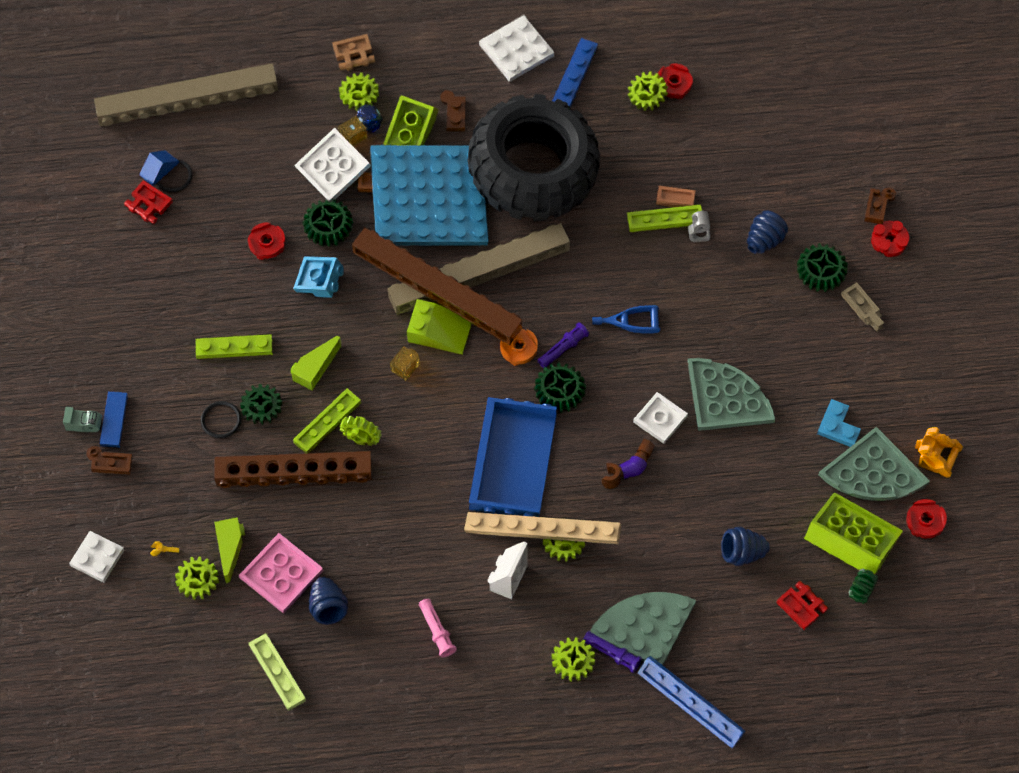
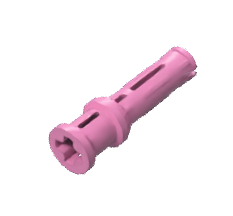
[419,599,457,657]

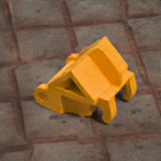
[915,427,963,478]

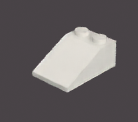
[488,542,528,599]

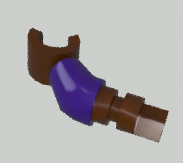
[602,439,655,489]

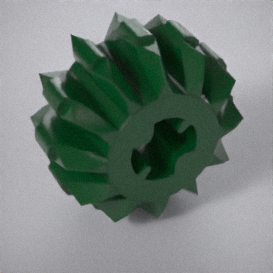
[849,569,878,604]

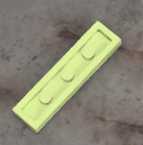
[249,634,306,711]

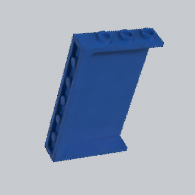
[469,397,557,517]

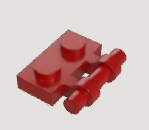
[124,180,173,224]
[776,581,829,630]

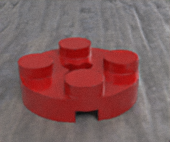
[658,63,693,99]
[871,221,909,257]
[248,223,285,260]
[906,499,947,539]

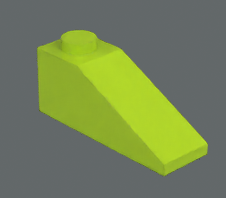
[291,336,342,391]
[214,517,245,583]

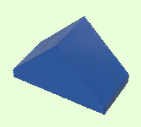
[140,150,179,186]

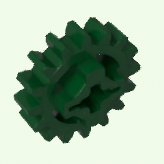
[240,384,283,425]

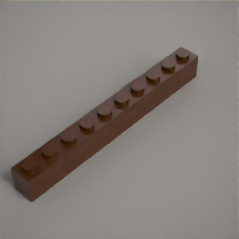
[352,228,522,345]

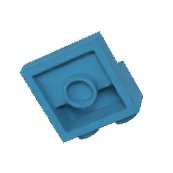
[293,257,344,297]

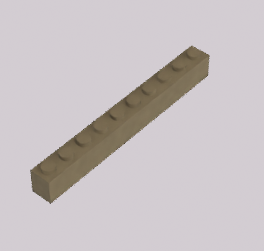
[94,63,278,126]
[387,223,570,315]

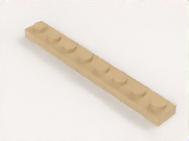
[464,512,621,544]

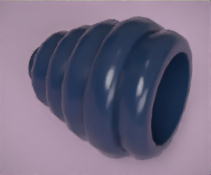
[747,210,788,254]
[721,527,770,566]
[309,577,348,625]

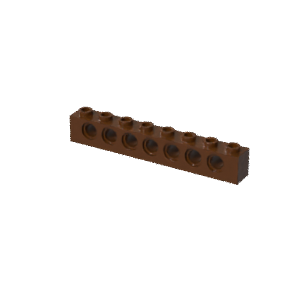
[214,451,372,488]

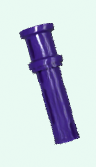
[537,322,589,368]
[583,631,642,673]

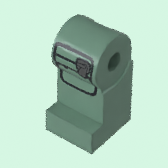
[63,407,102,432]

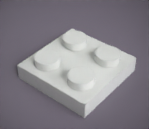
[633,392,688,444]
[69,531,124,583]

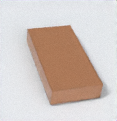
[656,186,696,207]

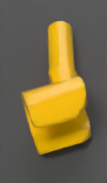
[150,541,179,556]

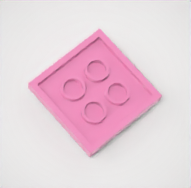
[239,533,323,614]

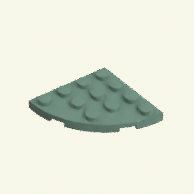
[687,358,775,431]
[818,427,930,501]
[590,592,696,665]

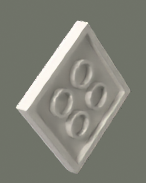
[479,15,554,82]
[294,128,371,202]

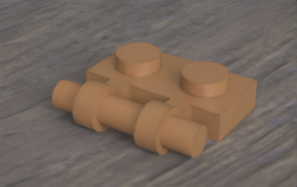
[332,34,375,71]

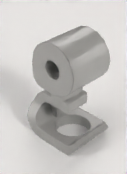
[688,211,710,242]

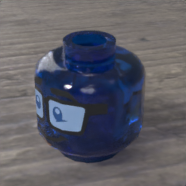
[356,104,383,132]

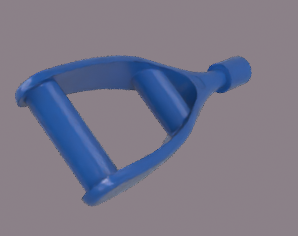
[592,305,661,333]

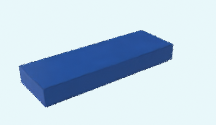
[100,392,128,448]

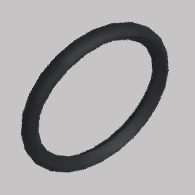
[156,158,192,192]
[201,401,241,438]

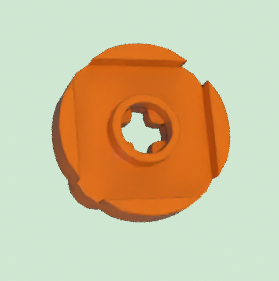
[500,329,538,366]

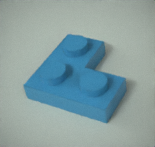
[817,399,861,447]

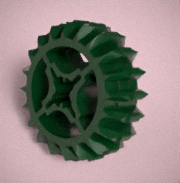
[303,198,353,247]
[797,243,848,292]
[534,363,586,413]

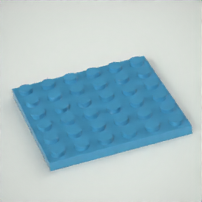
[370,145,488,245]

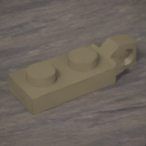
[841,283,884,332]

